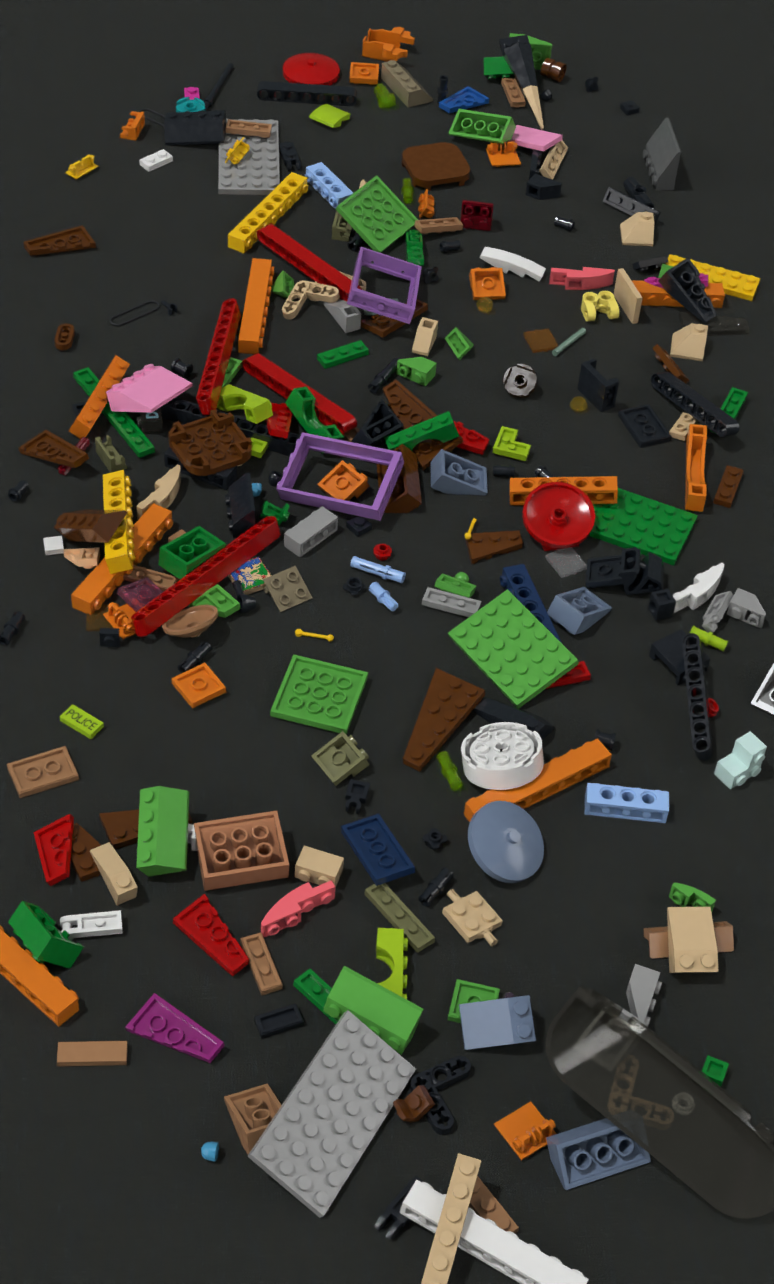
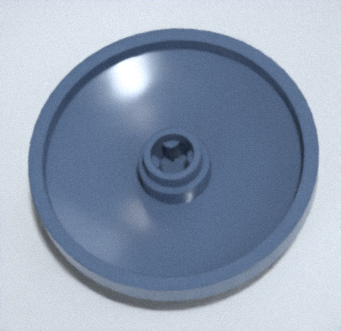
[468,801,544,883]

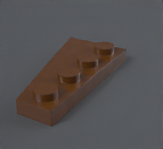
[24,225,96,256]
[360,299,428,338]

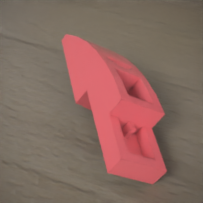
[549,267,615,290]
[261,880,336,938]

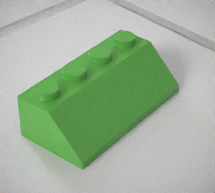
[448,109,516,144]
[136,786,189,877]
[323,966,423,1055]

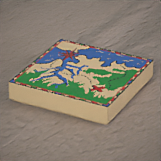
[228,557,272,595]

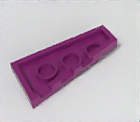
[125,993,225,1063]

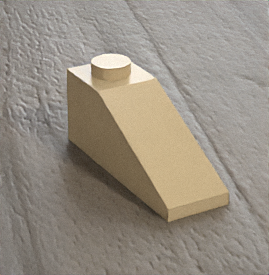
[90,842,138,905]

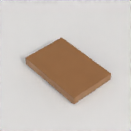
[7,746,79,798]

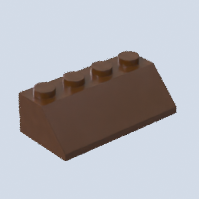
[376,444,422,513]
[54,509,127,543]

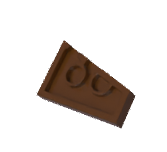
[466,530,523,565]
[71,823,101,882]

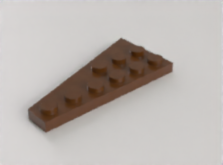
[383,380,463,471]
[403,668,485,772]

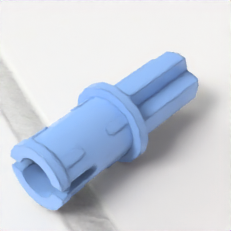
[369,582,398,611]

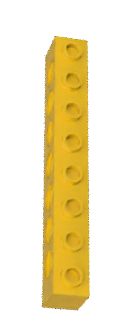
[228,172,308,253]
[103,470,135,574]

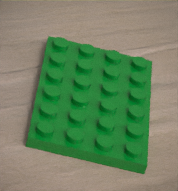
[589,488,698,566]

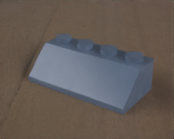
[546,1110,651,1190]

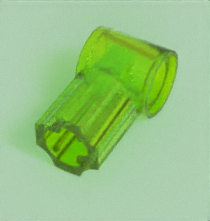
[374,84,396,108]

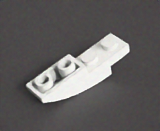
[673,563,725,613]

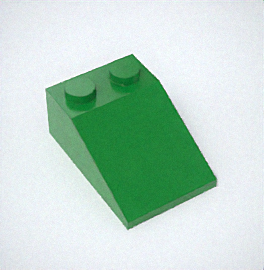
[158,526,226,579]

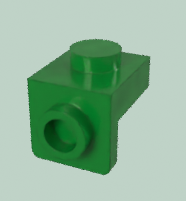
[259,501,290,526]

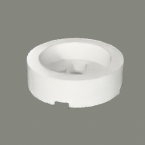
[461,722,544,790]

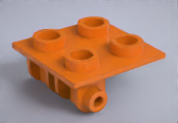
[486,141,521,167]
[103,600,142,640]
[494,1101,556,1161]

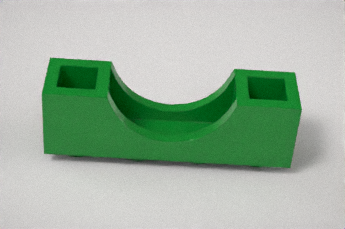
[285,386,344,454]
[384,411,459,451]

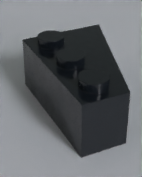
[351,399,404,447]

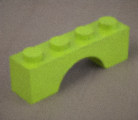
[217,384,273,424]
[376,928,408,1000]

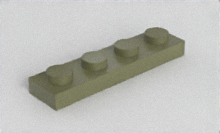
[365,883,435,953]

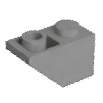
[727,588,766,628]

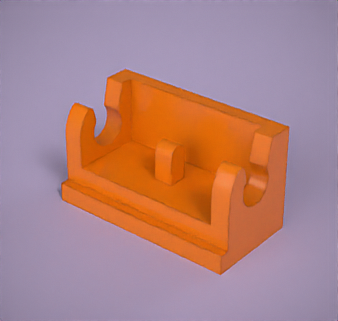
[120,111,145,141]

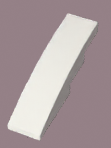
[479,247,546,281]

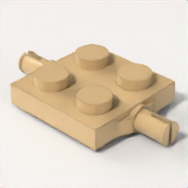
[442,889,503,946]

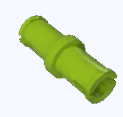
[690,626,728,652]

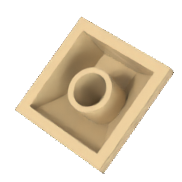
[620,212,654,247]
[670,323,708,361]

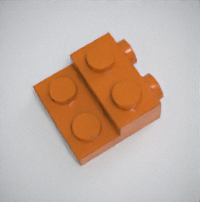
[469,267,506,300]
[317,460,369,501]

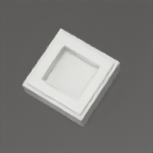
[43,536,64,555]

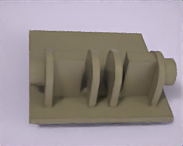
[263,566,312,612]

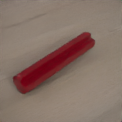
[58,437,90,476]

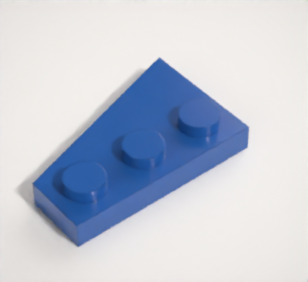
[439,86,489,113]

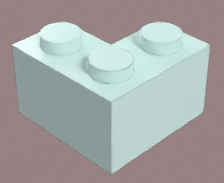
[714,731,767,790]

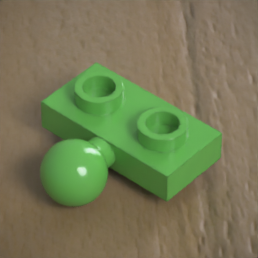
[434,572,476,598]

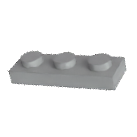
[422,587,481,617]

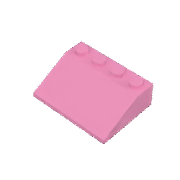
[106,364,193,413]

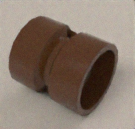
[541,58,567,82]

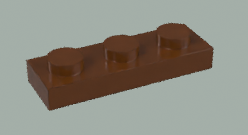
[653,344,690,384]
[713,465,744,508]

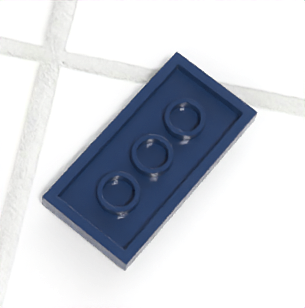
[341,814,415,886]

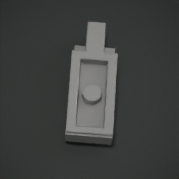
[702,591,734,633]

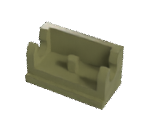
[332,211,352,242]
[95,435,127,473]

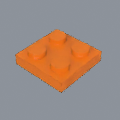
[349,62,379,85]
[172,663,226,709]

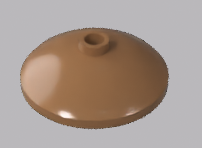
[162,605,219,638]

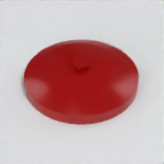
[283,53,340,85]
[522,482,595,549]

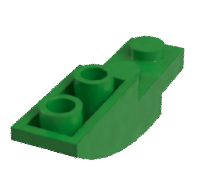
[406,230,424,266]

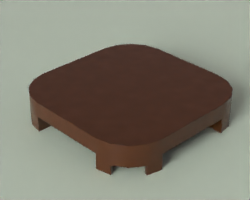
[402,142,470,191]
[168,409,252,476]

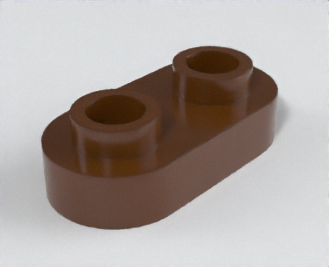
[54,323,75,350]

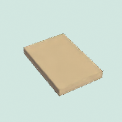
[614,268,643,324]

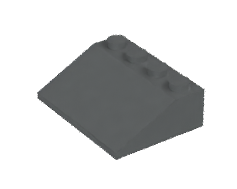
[643,118,681,191]

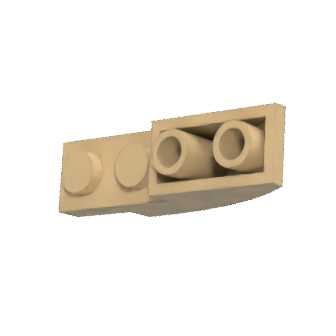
[137,464,181,520]

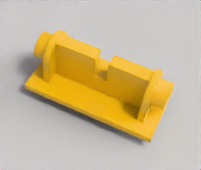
[225,137,250,164]
[65,154,98,179]

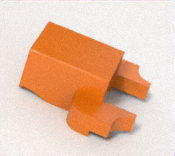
[362,27,415,62]

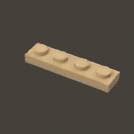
[539,140,568,180]

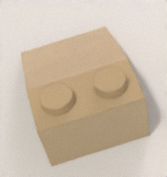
[667,907,718,973]

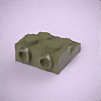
[311,731,370,786]

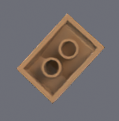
[224,1083,281,1154]

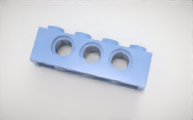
[305,162,353,208]
[584,783,669,823]

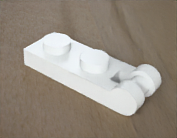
[60,910,123,941]

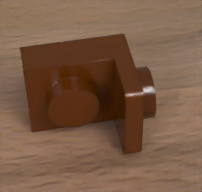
[393,1085,435,1122]

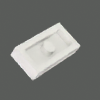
[139,149,173,172]

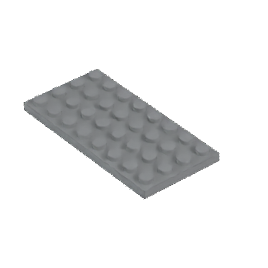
[218,119,280,195]
[247,1010,416,1218]

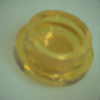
[477,297,493,313]
[570,396,587,412]

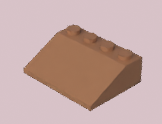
[194,811,289,891]

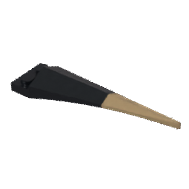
[499,35,544,130]

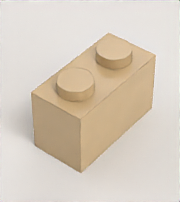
[295,846,344,886]

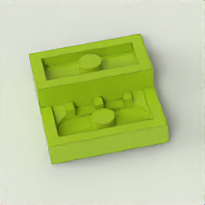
[309,104,351,128]

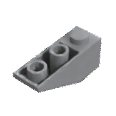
[324,299,361,333]
[626,964,662,1030]

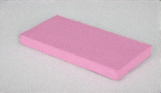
[506,125,563,151]

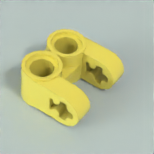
[581,291,619,321]

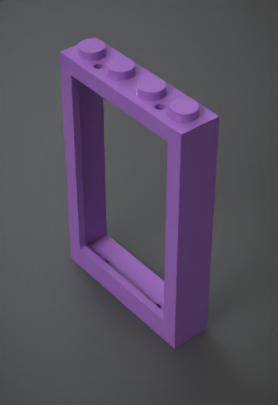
[347,247,422,324]
[277,432,404,521]

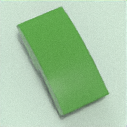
[669,883,716,913]

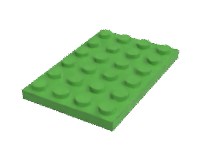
[448,589,579,709]

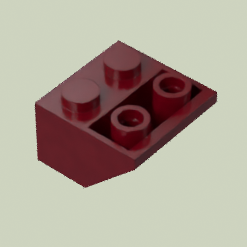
[460,200,494,231]

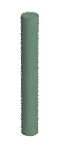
[552,328,586,356]

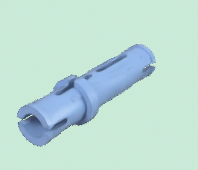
[350,556,406,584]

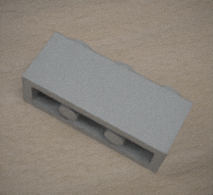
[284,506,338,557]

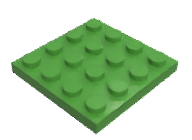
[335,175,418,253]
[270,654,368,735]

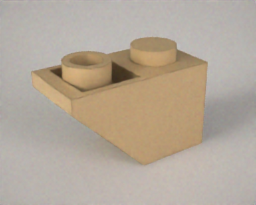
[412,317,438,356]

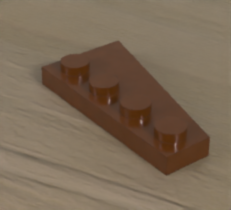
[18,430,89,468]
[99,809,192,849]

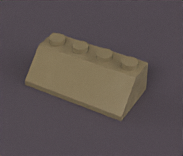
[381,60,433,107]

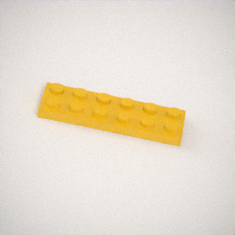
[665,254,760,301]

